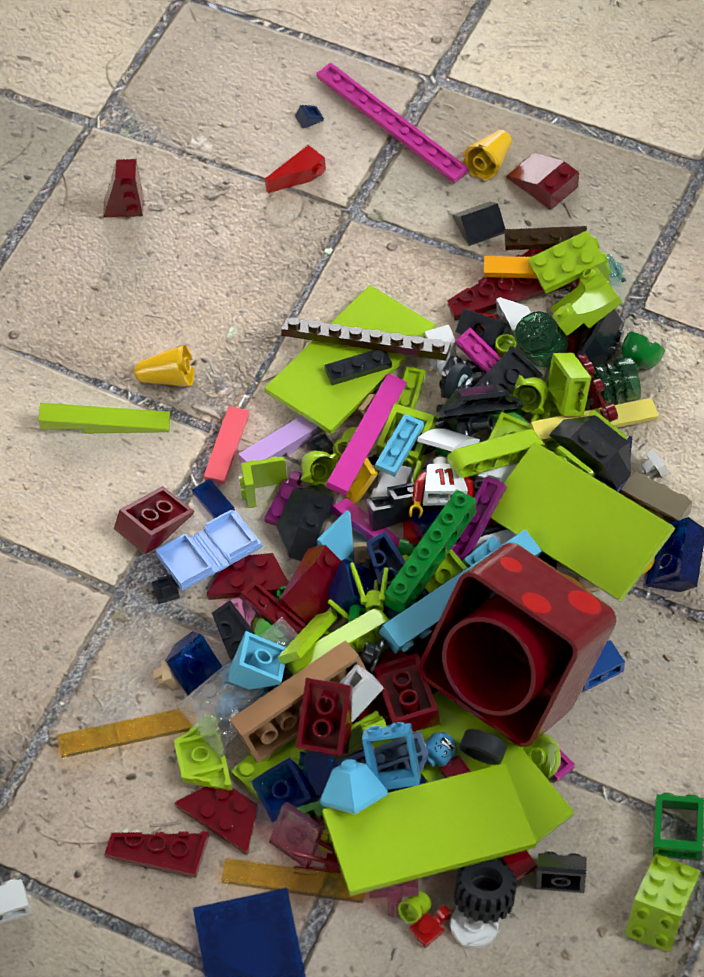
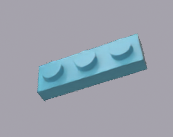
[375,414,424,477]

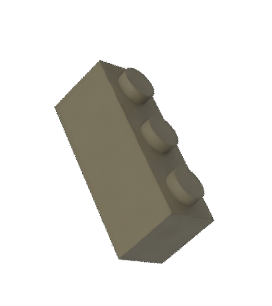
[621,471,692,531]

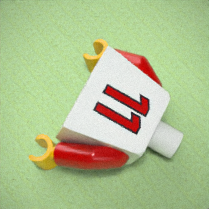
[409,457,474,518]

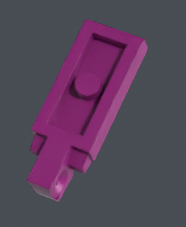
[264,470,303,526]

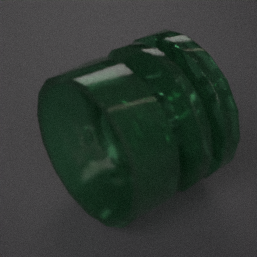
[514,311,568,367]
[592,356,641,405]

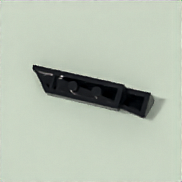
[366,482,475,531]

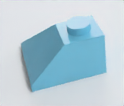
[317,510,354,567]
[228,631,286,690]
[320,759,388,814]

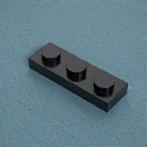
[325,350,392,385]

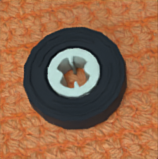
[445,363,473,399]

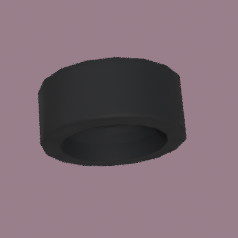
[459,729,507,765]

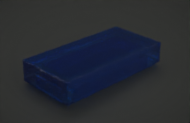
[192,478,235,519]

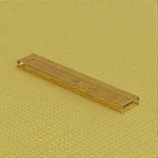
[58,706,197,758]
[221,858,365,904]

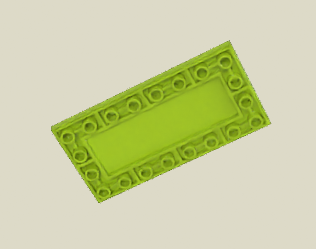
[264,285,436,435]
[490,442,675,602]
[393,690,575,865]
[322,763,537,896]

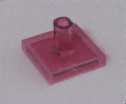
[269,802,324,868]
[369,879,419,917]

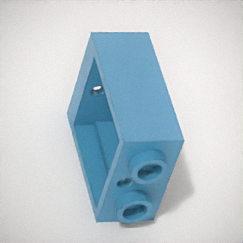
[362,722,421,790]

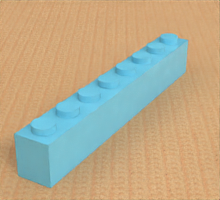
[379,530,542,654]

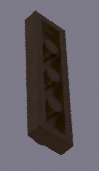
[504,226,587,251]

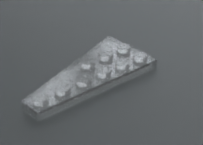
[176,617,297,758]

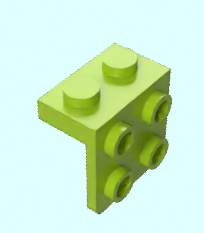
[239,457,287,508]

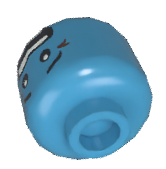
[425,732,457,767]

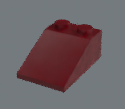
[507,153,579,210]
[114,486,194,554]
[279,545,353,625]
[374,653,440,732]
[296,677,352,756]

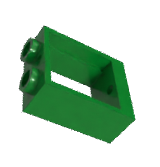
[653,793,704,861]

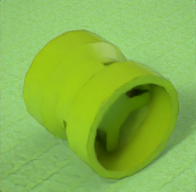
[495,334,517,358]
[398,890,431,924]

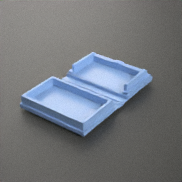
[155,510,263,591]

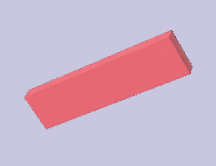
[203,406,249,484]

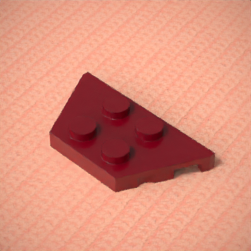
[207,553,289,600]
[174,787,258,855]

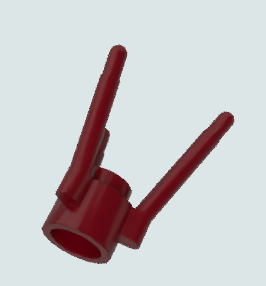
[291,834,342,875]

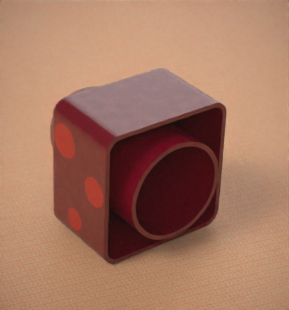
[419,543,617,747]

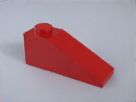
[265,145,326,193]

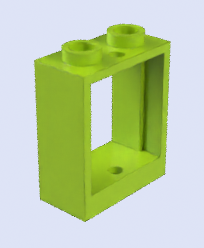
[547,353,591,416]
[376,404,435,468]

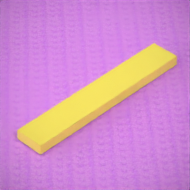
[530,398,659,443]

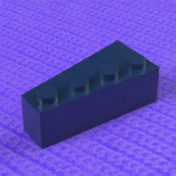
[366,531,428,620]

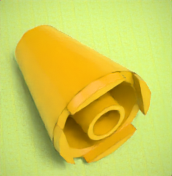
[463,130,512,181]
[134,345,195,387]

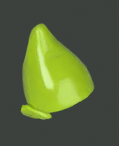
[512,375,548,414]
[300,451,338,485]

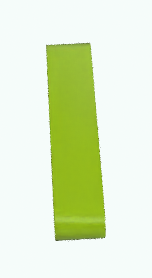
[447,429,546,478]
[286,608,390,675]

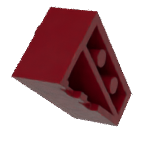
[103,159,144,218]

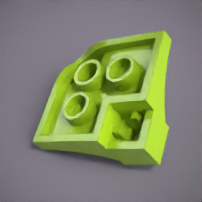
[550,267,623,336]

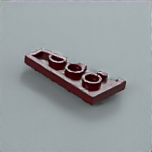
[104,831,210,878]

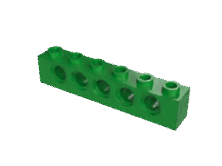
[384,489,476,613]

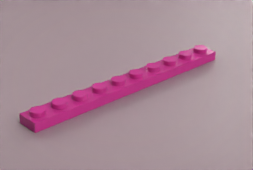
[316,62,468,184]

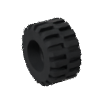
[454,859,517,923]

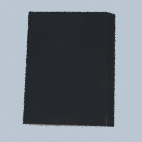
[453,201,506,246]

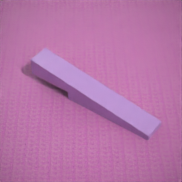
[239,416,323,463]

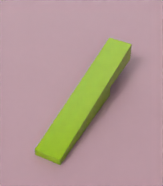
[38,403,170,434]

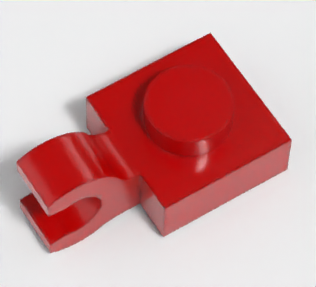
[409,904,452,948]

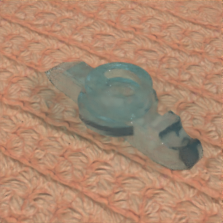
[607,253,627,283]

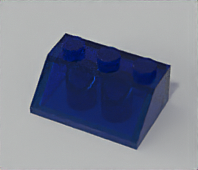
[646,517,704,592]

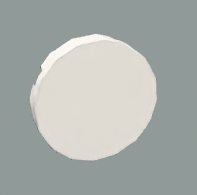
[450,908,499,949]

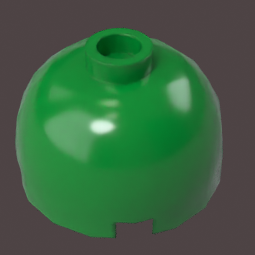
[622,331,666,371]

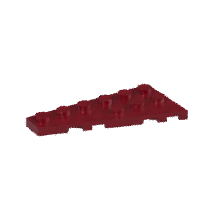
[447,249,572,321]

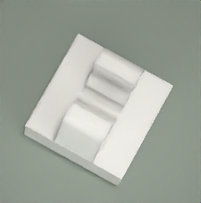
[641,449,669,477]

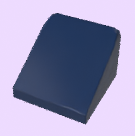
[295,105,324,128]

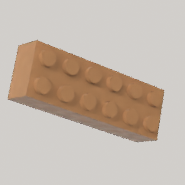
[230,640,366,763]

